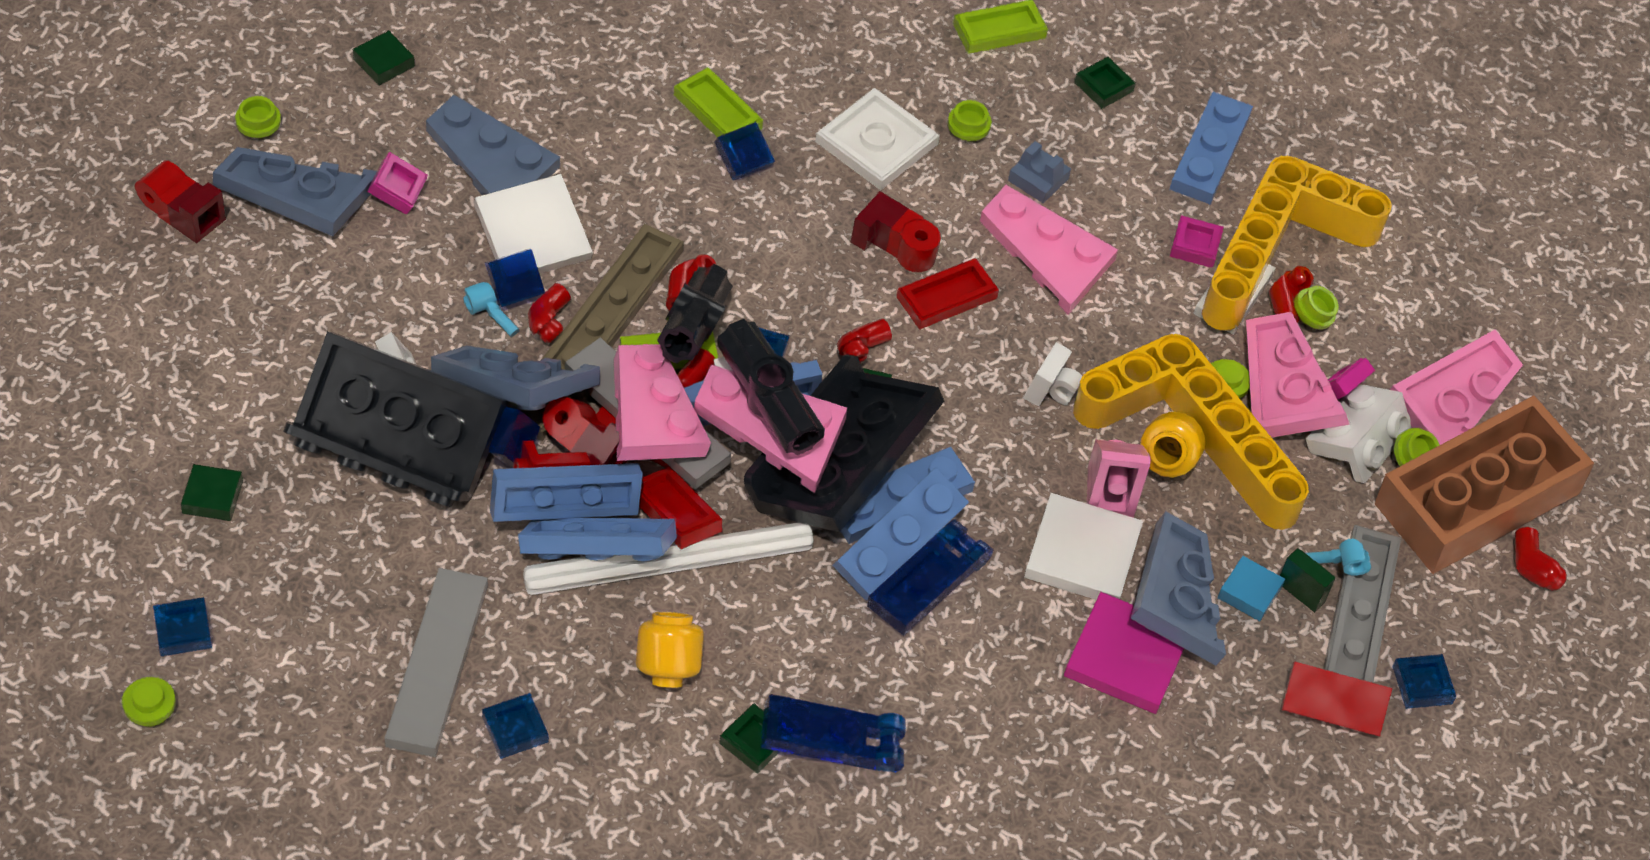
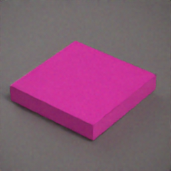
[1064,591,1184,714]

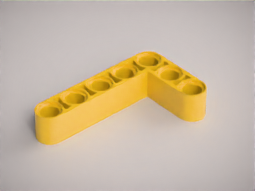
[1202,156,1392,331]
[1073,334,1309,530]

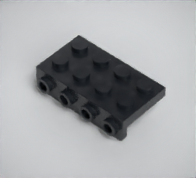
[283,331,508,507]
[744,354,945,532]

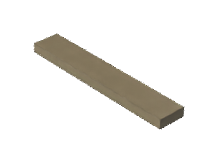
[502,223,684,441]

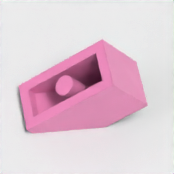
[1087,439,1150,518]

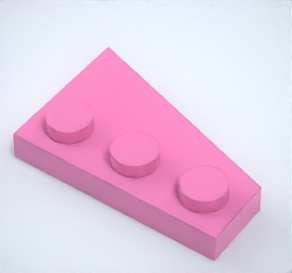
[980,185,1118,315]
[1246,312,1350,437]
[1390,329,1523,445]
[614,344,711,461]
[694,365,847,493]

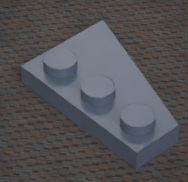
[426,95,560,195]
[213,147,377,236]
[431,345,600,410]
[1131,511,1226,666]

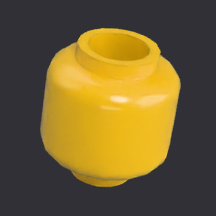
[1140,412,1205,478]
[636,612,704,688]

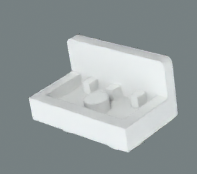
[1306,384,1411,483]

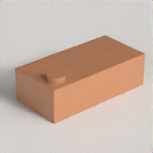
[1375,395,1594,574]

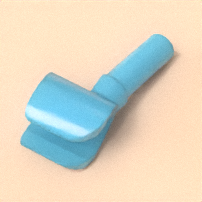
[463,282,519,337]
[1306,539,1371,576]

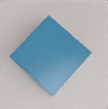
[1218,556,1285,621]

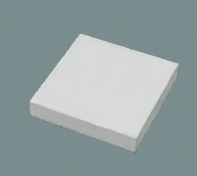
[815,88,940,190]
[474,174,593,284]
[1024,493,1143,600]

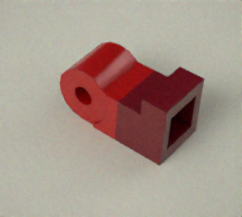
[135,160,226,244]
[850,191,941,272]
[543,397,628,465]

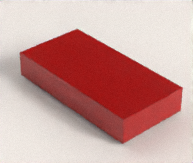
[897,258,999,330]
[639,466,722,549]
[1280,661,1393,737]

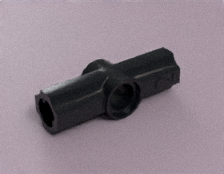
[657,264,733,364]
[717,319,825,455]

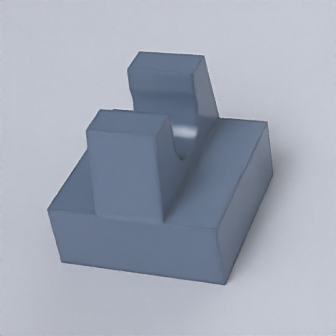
[1008,141,1071,203]

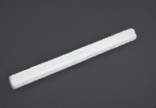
[523,522,813,595]

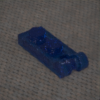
[867,519,994,636]
[761,694,906,772]

